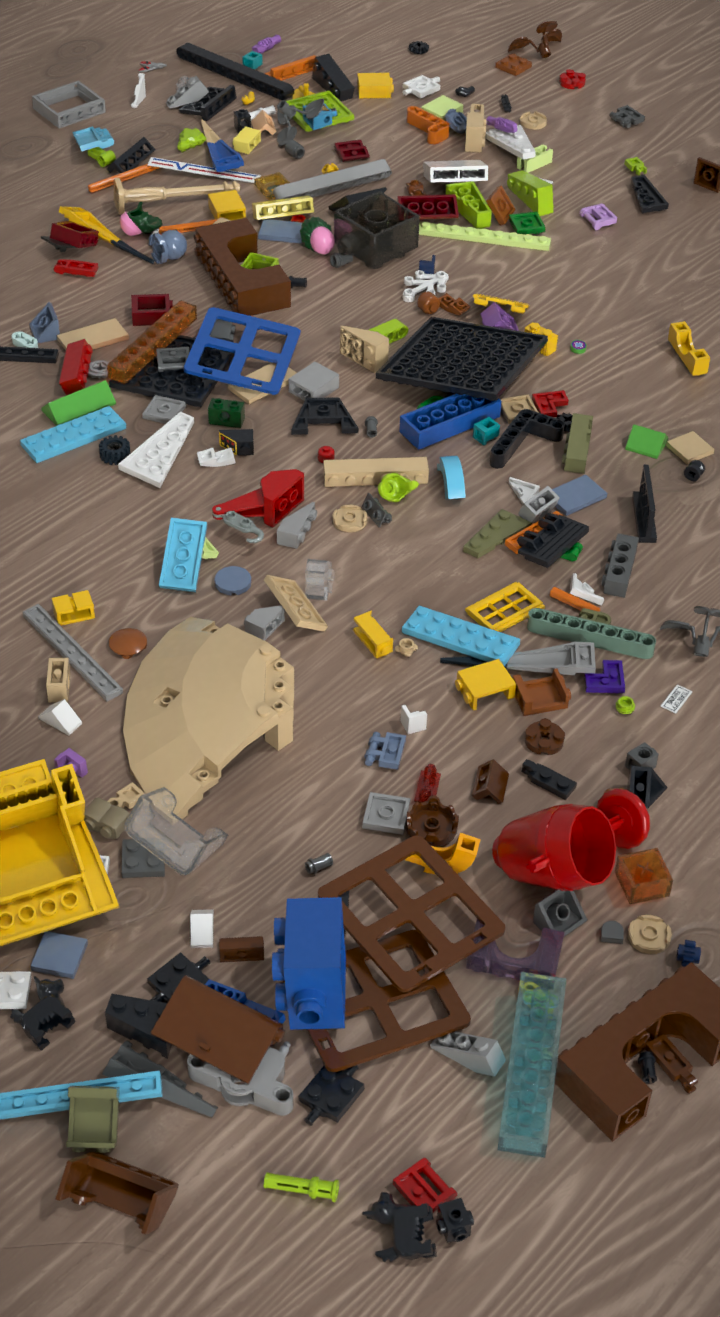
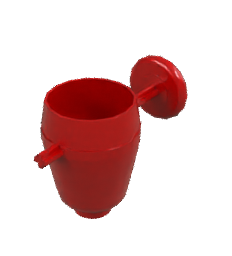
[492,788,650,891]

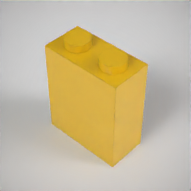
[357,73,394,99]
[208,190,246,220]

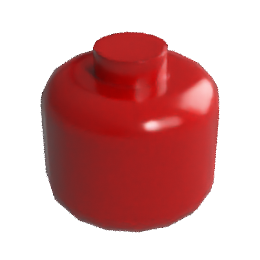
[318,446,335,463]

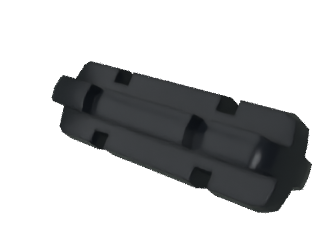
[501,94,512,113]

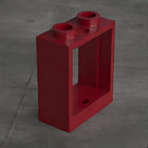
[50,221,99,248]
[131,294,173,326]

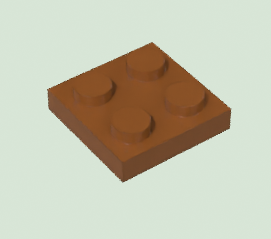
[495,54,532,76]
[486,185,516,226]

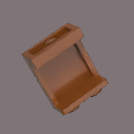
[512,668,571,716]

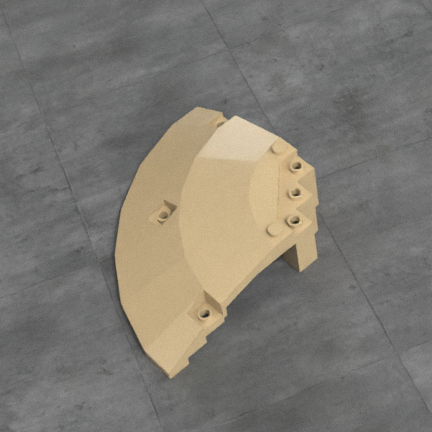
[123,617,294,826]

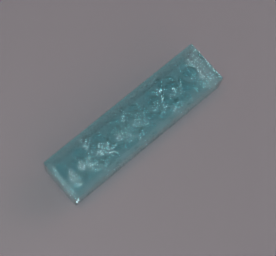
[497,972,567,1158]

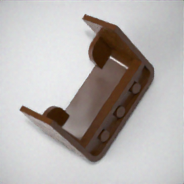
[56,1152,179,1235]

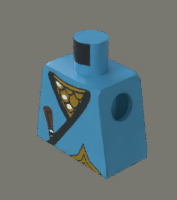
[303,104,337,130]

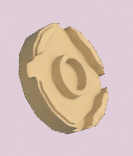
[520,112,547,130]
[332,505,368,532]
[627,915,672,954]

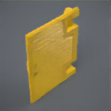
[473,293,530,314]

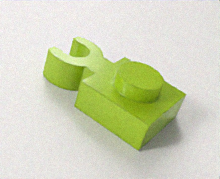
[624,157,647,176]

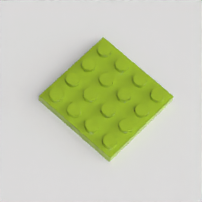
[286,91,354,132]

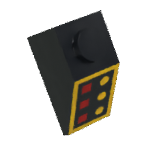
[219,429,254,456]

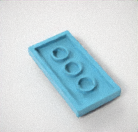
[159,518,207,592]

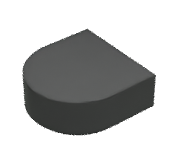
[601,921,624,944]

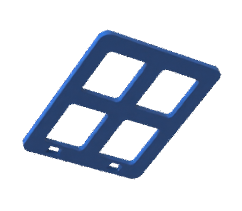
[184,307,301,395]

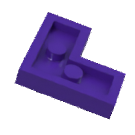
[584,660,625,693]

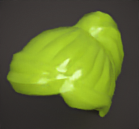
[378,473,419,502]

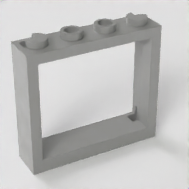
[32,81,106,129]

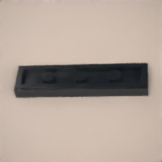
[0,346,59,364]

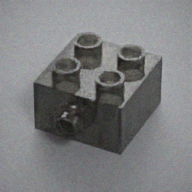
[334,191,420,269]

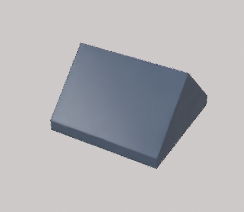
[29,302,60,343]

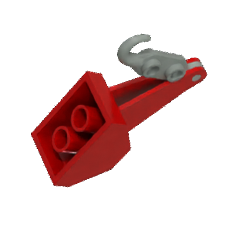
[212,469,304,543]

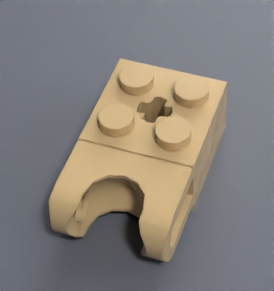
[465,104,486,152]

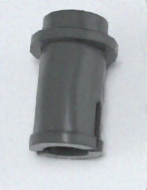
[365,416,378,437]
[305,853,333,875]

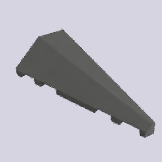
[102,1040,218,1117]

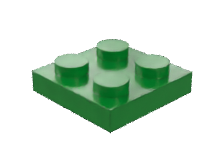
[509,212,546,235]

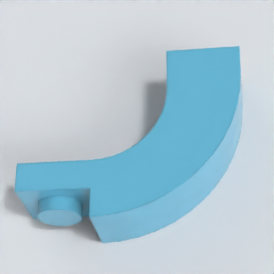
[437,456,466,499]

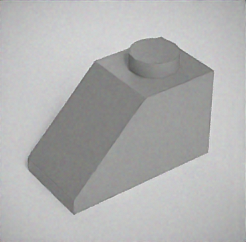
[244,605,285,641]

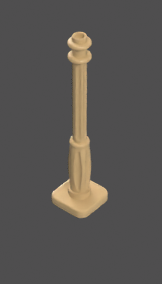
[114,178,240,215]

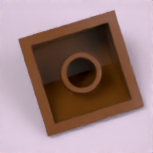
[694,157,720,193]

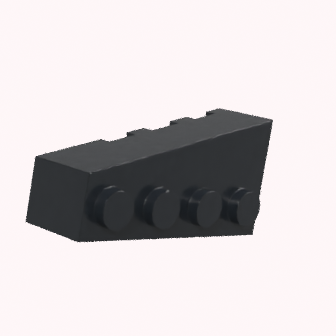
[312,53,355,101]

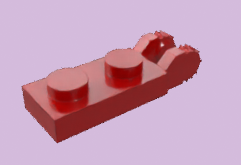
[53,259,99,277]

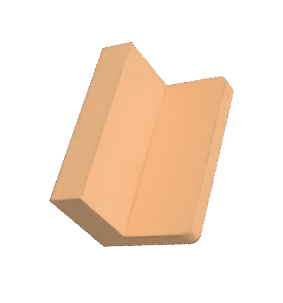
[251,110,276,135]

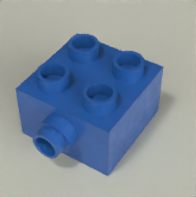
[272,897,346,1030]

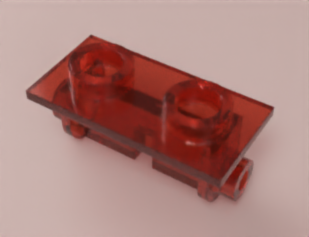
[414,764,441,803]

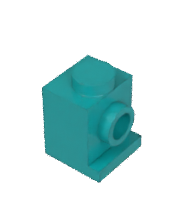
[242,51,263,70]
[473,417,500,446]

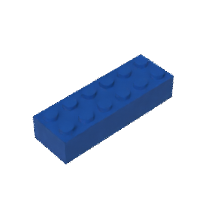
[399,394,502,450]

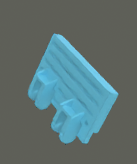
[72,126,114,151]

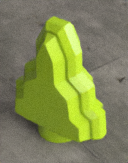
[177,128,206,152]

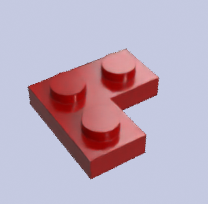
[532,390,569,418]

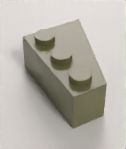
[562,413,593,474]

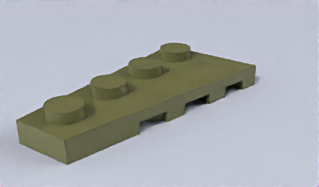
[463,509,532,558]

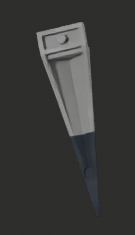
[440,642,596,675]

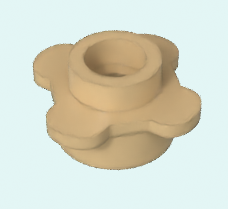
[395,638,418,657]

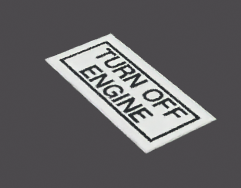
[661,685,692,713]

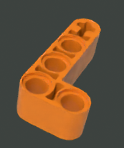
[407,106,449,145]

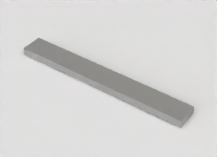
[23,604,123,702]

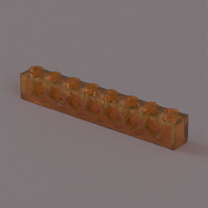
[107,300,197,384]

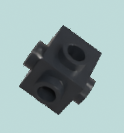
[436,1198,474,1243]

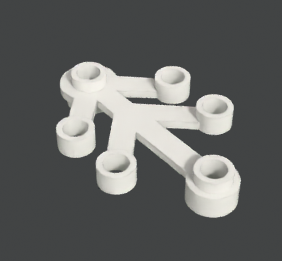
[402,270,449,302]

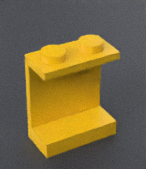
[455,659,516,710]

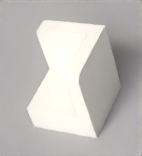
[400,705,427,735]

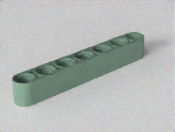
[527,608,656,659]

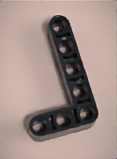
[490,409,565,469]

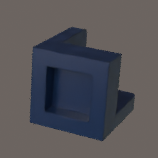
[419,255,436,274]

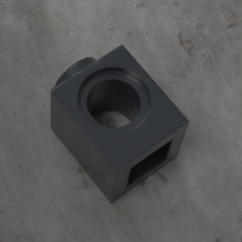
[234,109,251,133]

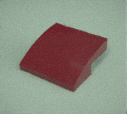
[334,139,370,162]

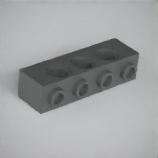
[601,534,639,598]

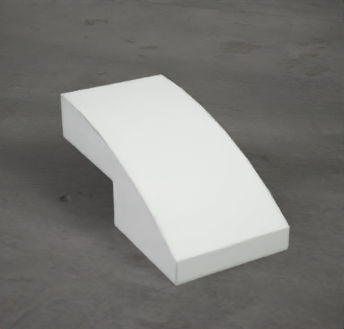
[197,448,236,467]

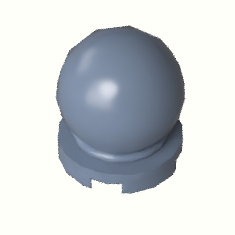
[149,230,187,264]

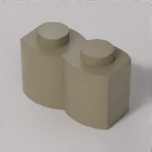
[84,798,131,839]

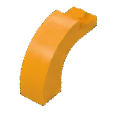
[405,833,480,875]

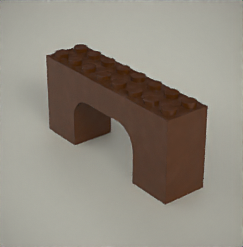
[194,217,291,316]
[554,962,720,1142]

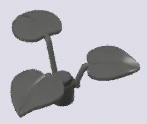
[277,98,324,146]
[660,606,720,657]

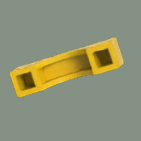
[668,321,710,376]

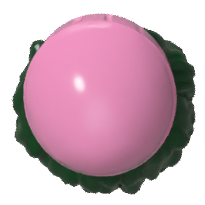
[120,202,163,236]
[300,217,335,254]

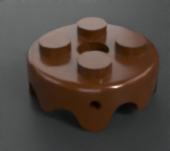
[406,795,459,847]

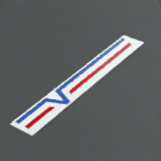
[148,157,261,184]

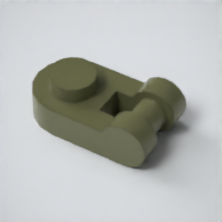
[579,608,611,625]

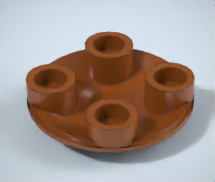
[109,628,147,659]

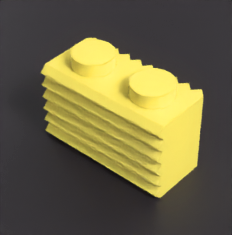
[232,127,261,155]

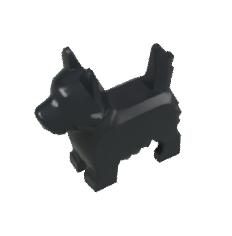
[10,976,75,1051]
[362,1192,437,1262]

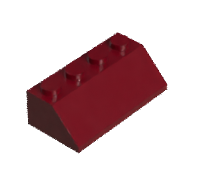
[397,194,459,220]

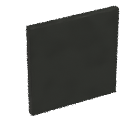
[41,236,77,252]

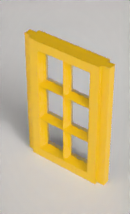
[465,582,545,632]

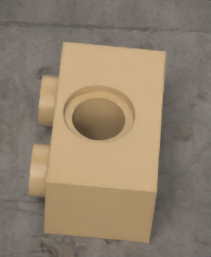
[46,658,71,703]

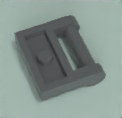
[156,347,190,372]

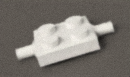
[403,75,440,98]

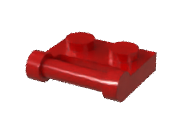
[393,1158,458,1213]

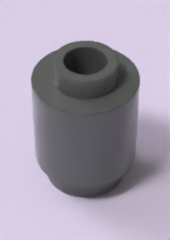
[285,140,305,159]

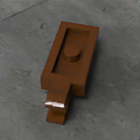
[645,1034,698,1094]

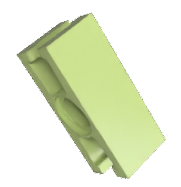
[517,144,553,173]

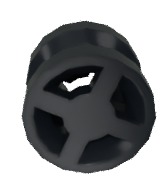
[684,460,705,481]

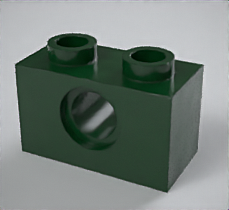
[208,398,245,428]

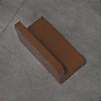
[472,759,509,804]
[219,936,264,963]

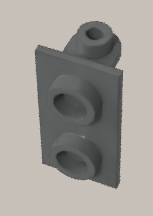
[362,493,392,527]

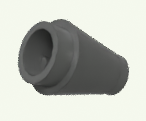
[330,253,353,268]

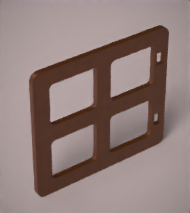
[318,835,505,992]
[283,930,471,1072]

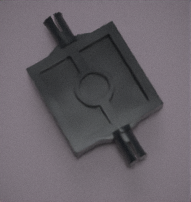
[147,952,210,1003]
[299,1065,365,1126]

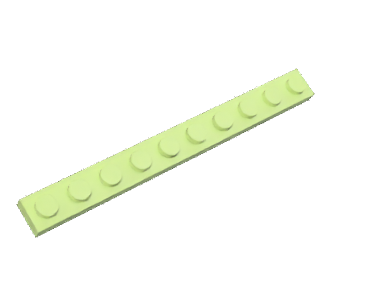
[403,220,551,251]

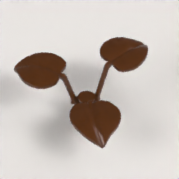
[508,21,562,58]

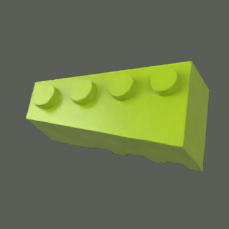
[507,170,554,216]
[445,181,492,229]

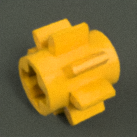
[322,163,339,175]

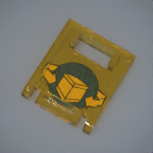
[254,172,290,200]

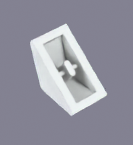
[38,699,82,736]
[190,910,214,948]

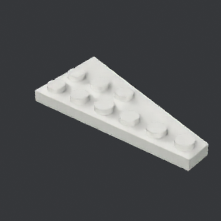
[485,125,536,159]
[118,412,194,488]

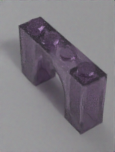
[466,918,565,987]

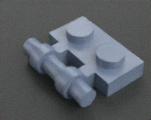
[364,732,406,770]

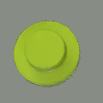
[615,696,635,714]

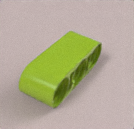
[369,319,408,344]

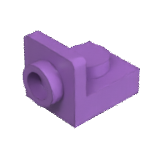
[54,748,88,778]

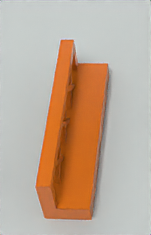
[265,55,317,81]

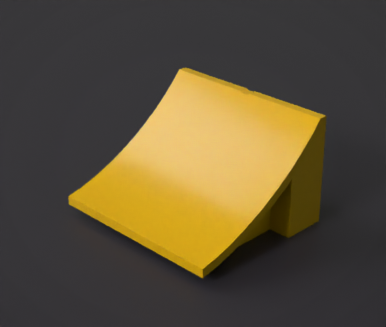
[0,759,119,946]

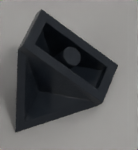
[627,766,668,808]

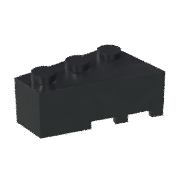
[105,993,172,1059]

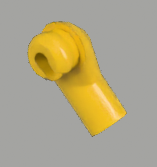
[241,91,255,105]

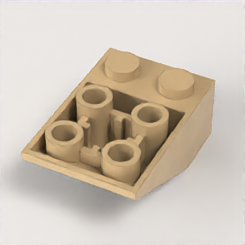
[340,326,389,373]

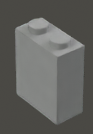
[289,361,339,401]

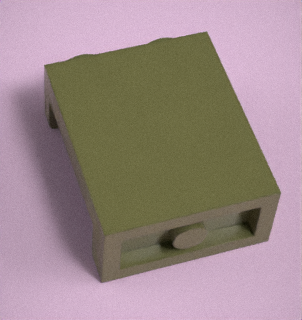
[66,1085,120,1153]

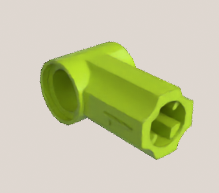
[88,147,116,167]

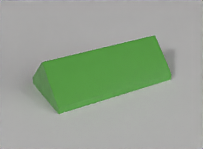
[41,380,116,426]

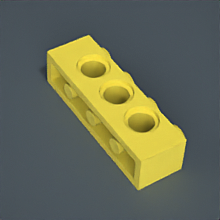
[252,196,314,220]

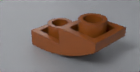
[406,180,427,196]
[439,293,471,315]

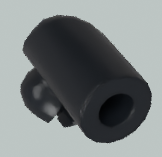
[455,86,475,97]

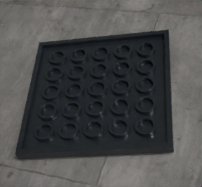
[109,328,235,408]

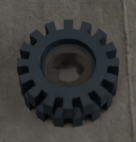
[99,435,131,465]

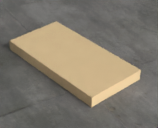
[57,318,129,351]
[228,363,296,404]
[264,575,328,632]

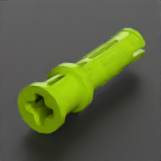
[264,1172,339,1202]

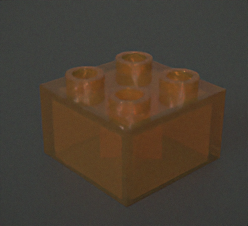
[615,848,673,905]

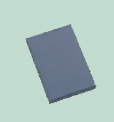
[258,219,302,244]
[552,475,608,516]

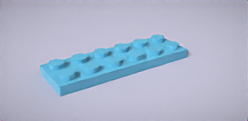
[20,406,127,463]
[402,606,520,666]

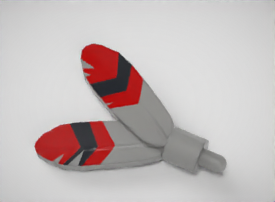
[139,61,167,72]

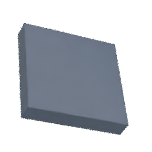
[31,931,88,979]

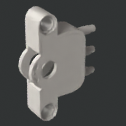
[187,1041,293,1116]

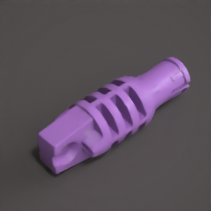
[252,35,281,54]
[486,116,518,133]

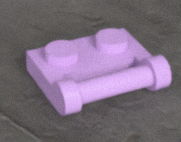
[580,203,617,230]

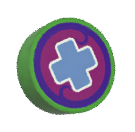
[570,340,587,354]

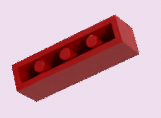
[59,339,93,396]

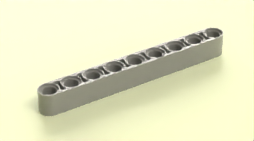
[273,159,392,200]

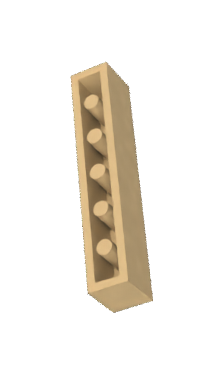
[323,457,429,487]

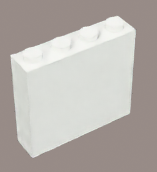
[424,160,488,183]

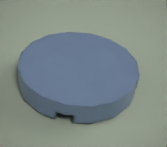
[445,109,467,134]
[215,566,251,595]

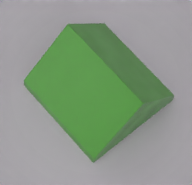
[625,424,669,459]

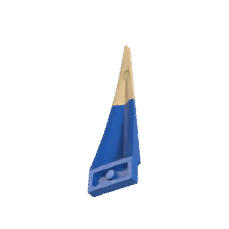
[201,119,244,172]

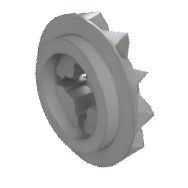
[88,360,113,379]

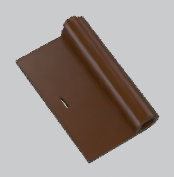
[151,975,285,1084]

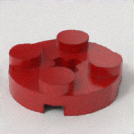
[559,69,586,89]

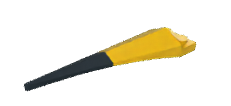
[59,206,154,264]

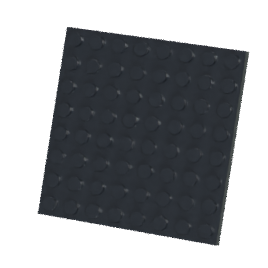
[376,317,548,401]

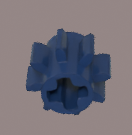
[676,940,701,967]

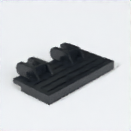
[517,513,589,568]

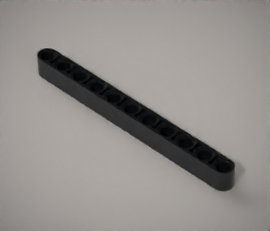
[176,43,294,100]

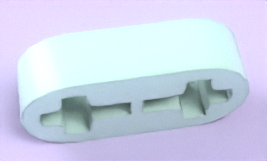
[12,331,38,348]

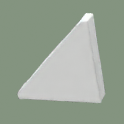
[131,73,146,108]
[509,477,540,504]
[570,573,604,606]

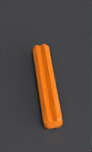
[550,587,600,612]

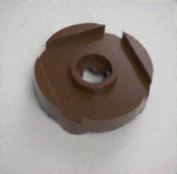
[525,718,565,755]

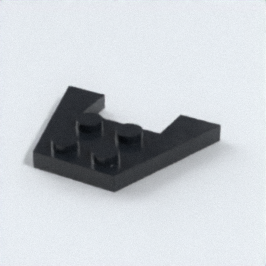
[291,397,359,435]

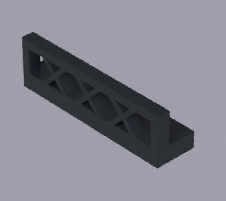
[107,137,155,173]

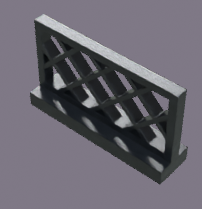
[179,85,237,121]
[632,464,657,543]

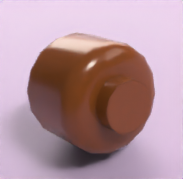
[417,291,440,314]

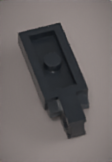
[521,759,577,800]

